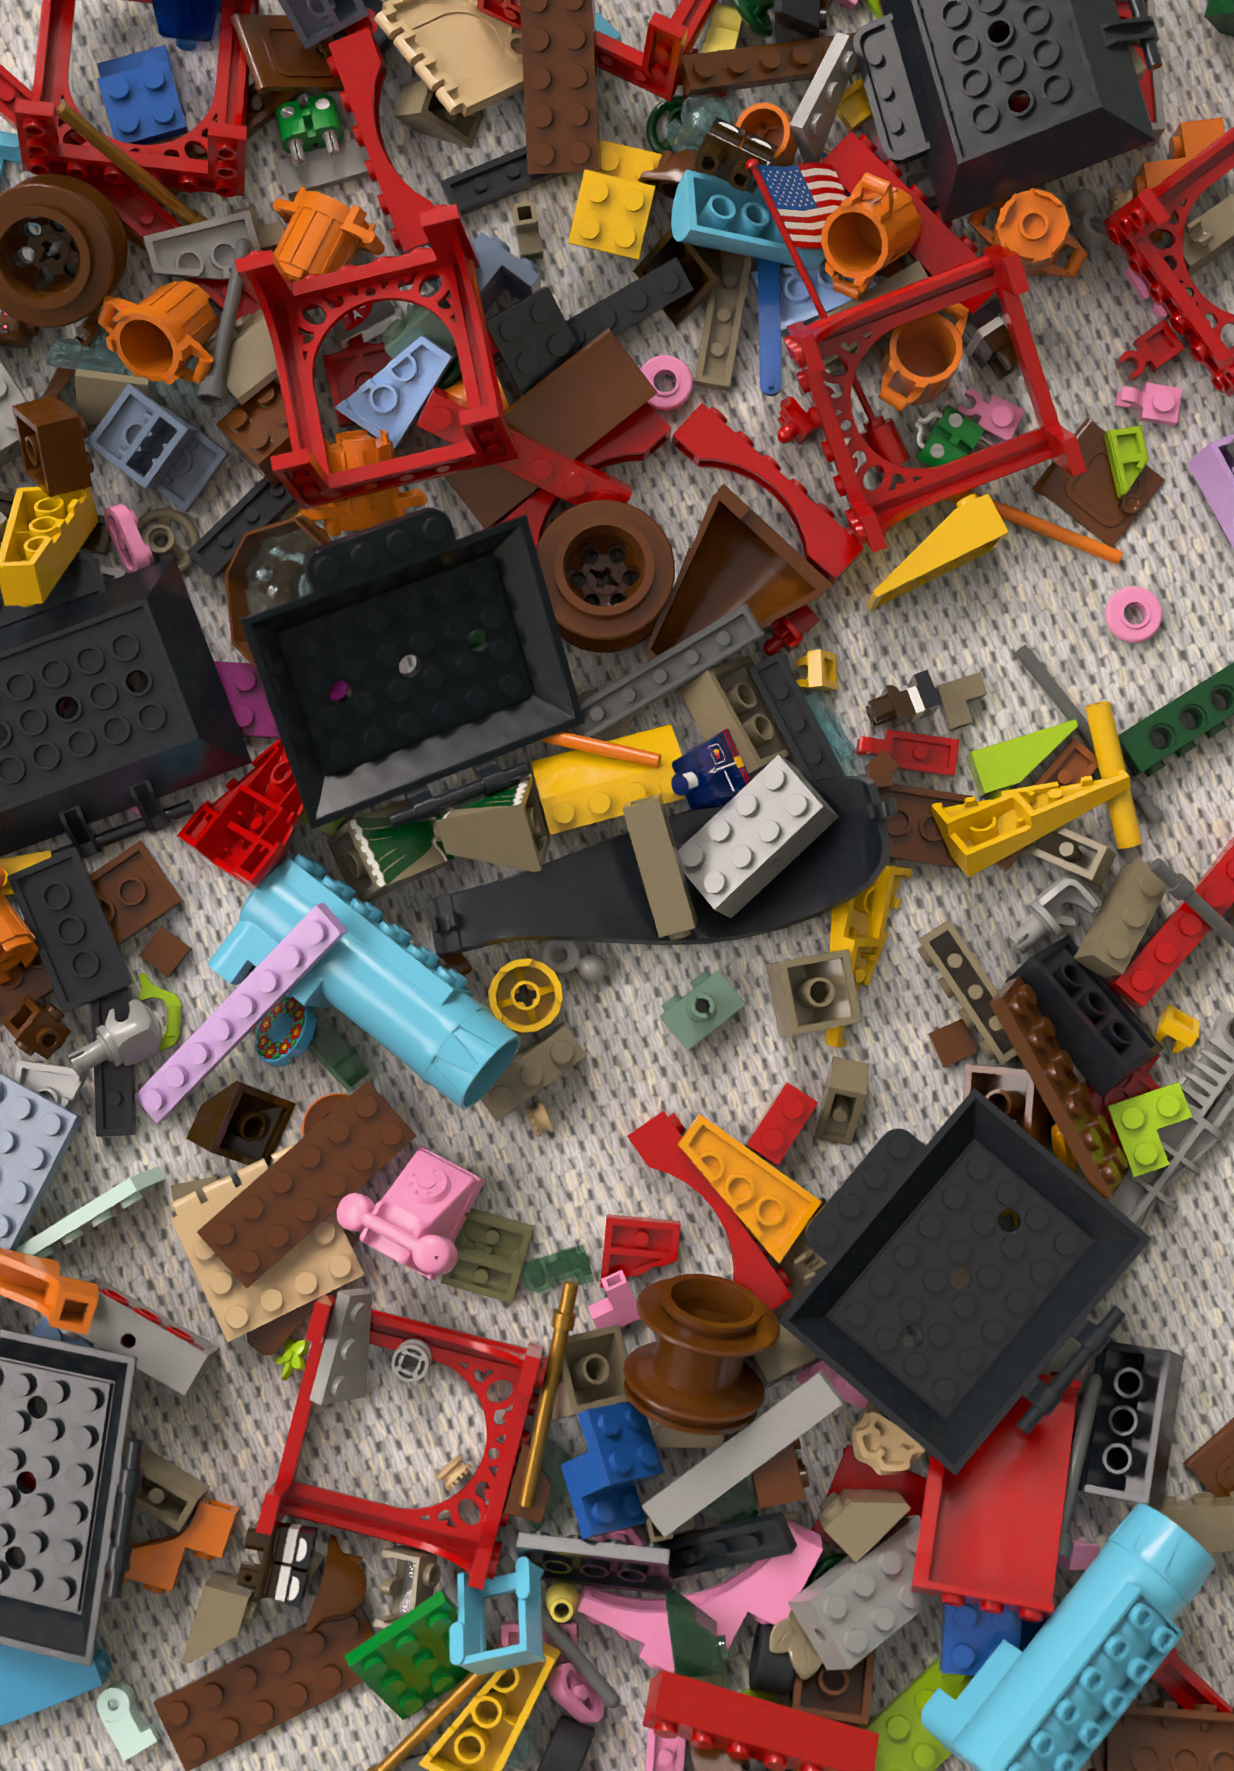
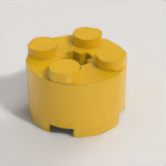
[488,958,563,1034]

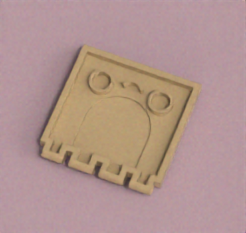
[374,0,524,117]
[170,1144,365,1342]

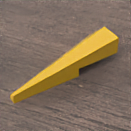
[931,770,1131,878]
[826,864,913,1048]

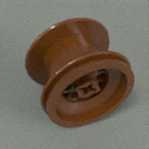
[0,174,128,328]
[536,500,675,653]
[623,1274,780,1436]

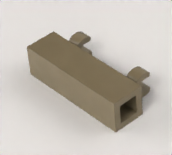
[1167,193,1234,276]
[622,793,697,940]

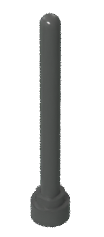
[197,238,251,407]
[1058,1374,1103,1558]
[494,1554,621,1708]

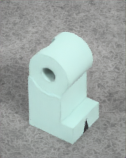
[97,1682,163,1761]

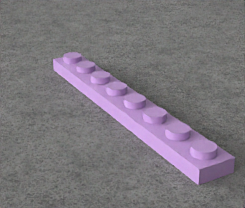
[134,902,348,1124]

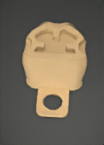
[852,1400,926,1475]

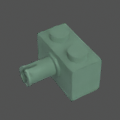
[383,288,456,359]
[660,970,746,1051]

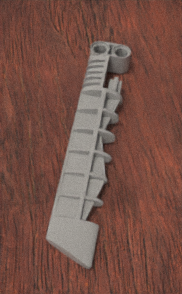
[1040,1012,1234,1376]

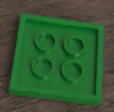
[345,1590,494,1720]

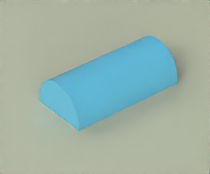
[671,169,825,270]

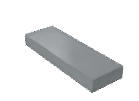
[278,138,387,198]

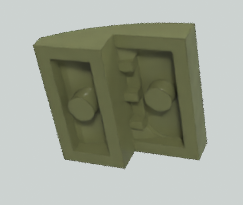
[441,1208,534,1303]

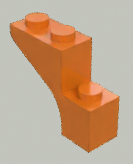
[1132,117,1225,243]
[0,1248,99,1335]
[106,1497,240,1594]

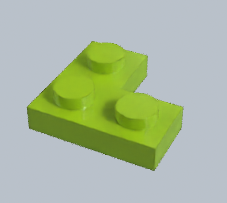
[1107,1082,1192,1177]

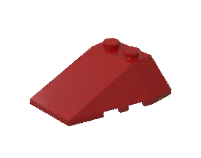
[177,738,305,890]

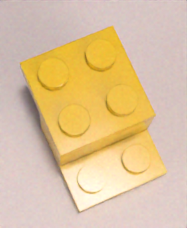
[568,140,662,261]

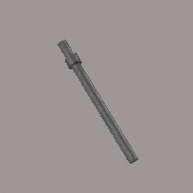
[1014,644,1163,823]
[1149,858,1234,948]

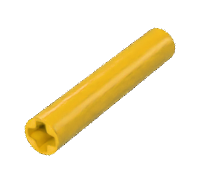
[1085,700,1143,849]

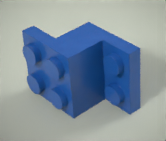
[97,45,189,145]
[561,1401,664,1540]
[940,1602,1049,1675]

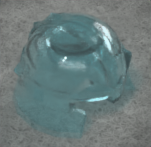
[665,93,737,153]

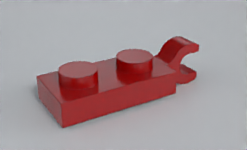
[856,729,959,777]

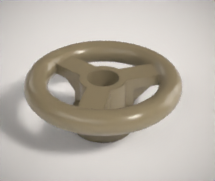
[138,508,200,575]

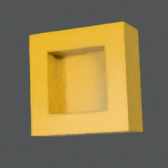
[796,649,838,692]
[1154,1003,1200,1054]

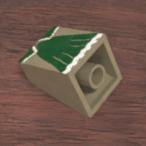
[433,774,551,872]
[327,799,455,903]

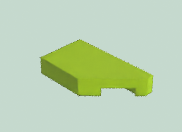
[1103,425,1149,498]

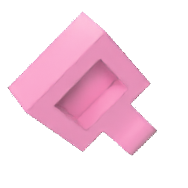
[1115,382,1182,426]

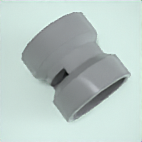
[391,1338,433,1383]

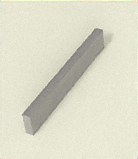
[642,1370,845,1538]

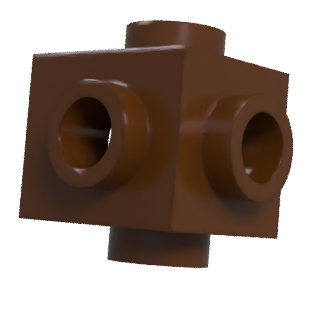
[3,995,72,1060]

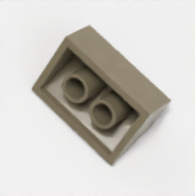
[204,308,327,405]
[679,655,793,785]

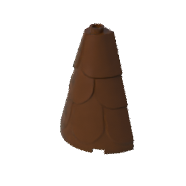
[645,483,832,663]

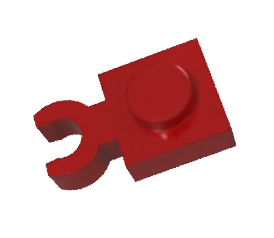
[1116,319,1186,381]

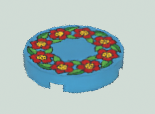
[255,994,316,1067]

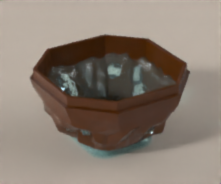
[225,515,333,669]

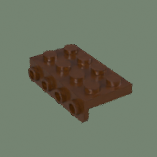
[1106,1699,1234,1771]

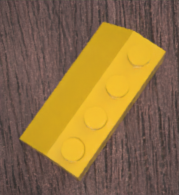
[530,724,693,835]

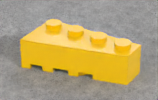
[0,487,99,607]
[418,1641,561,1771]

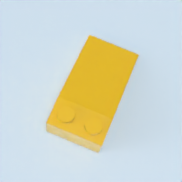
[866,493,1008,611]

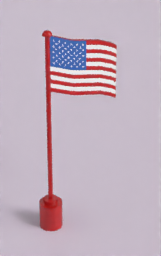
[745,158,911,474]

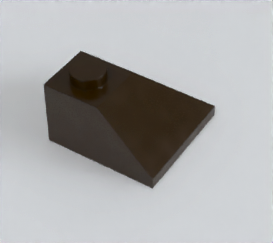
[633,227,722,326]
[186,1081,296,1166]

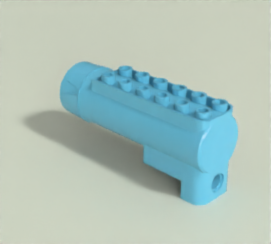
[208,853,521,1110]
[921,1503,1216,1771]

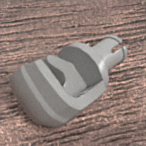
[1008,874,1102,954]
[67,999,163,1076]

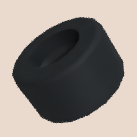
[749,1623,795,1696]
[537,1715,595,1771]

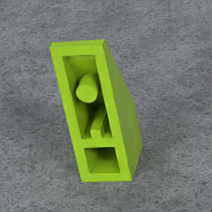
[966,719,1078,799]

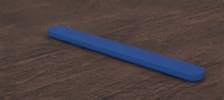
[757,258,782,396]

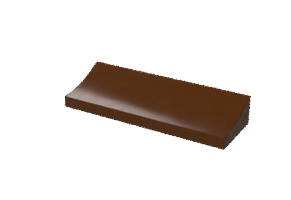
[444,328,658,529]

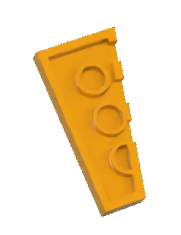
[677,1114,822,1263]

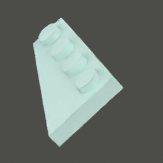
[16,1166,165,1258]

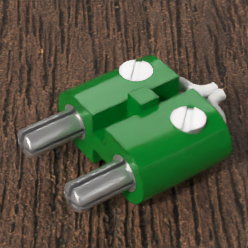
[275,93,343,166]
[915,404,995,467]

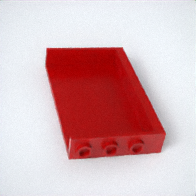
[911,1371,1081,1622]

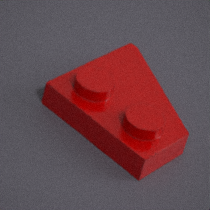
[600,1214,681,1288]

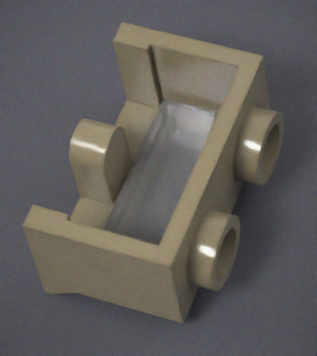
[374,1545,441,1629]

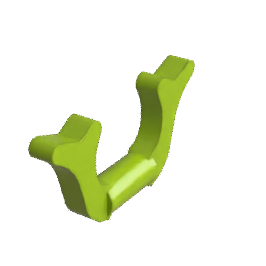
[135,973,183,1065]

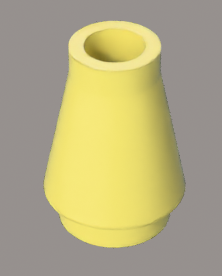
[544,1583,580,1623]

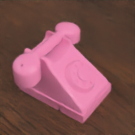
[337,1146,485,1280]

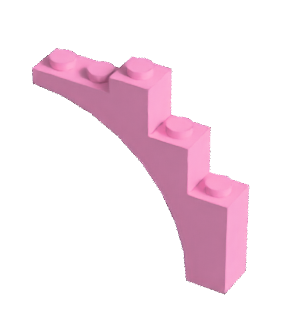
[577,1519,823,1673]

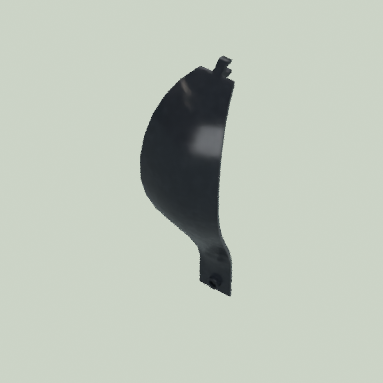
[426,776,898,958]

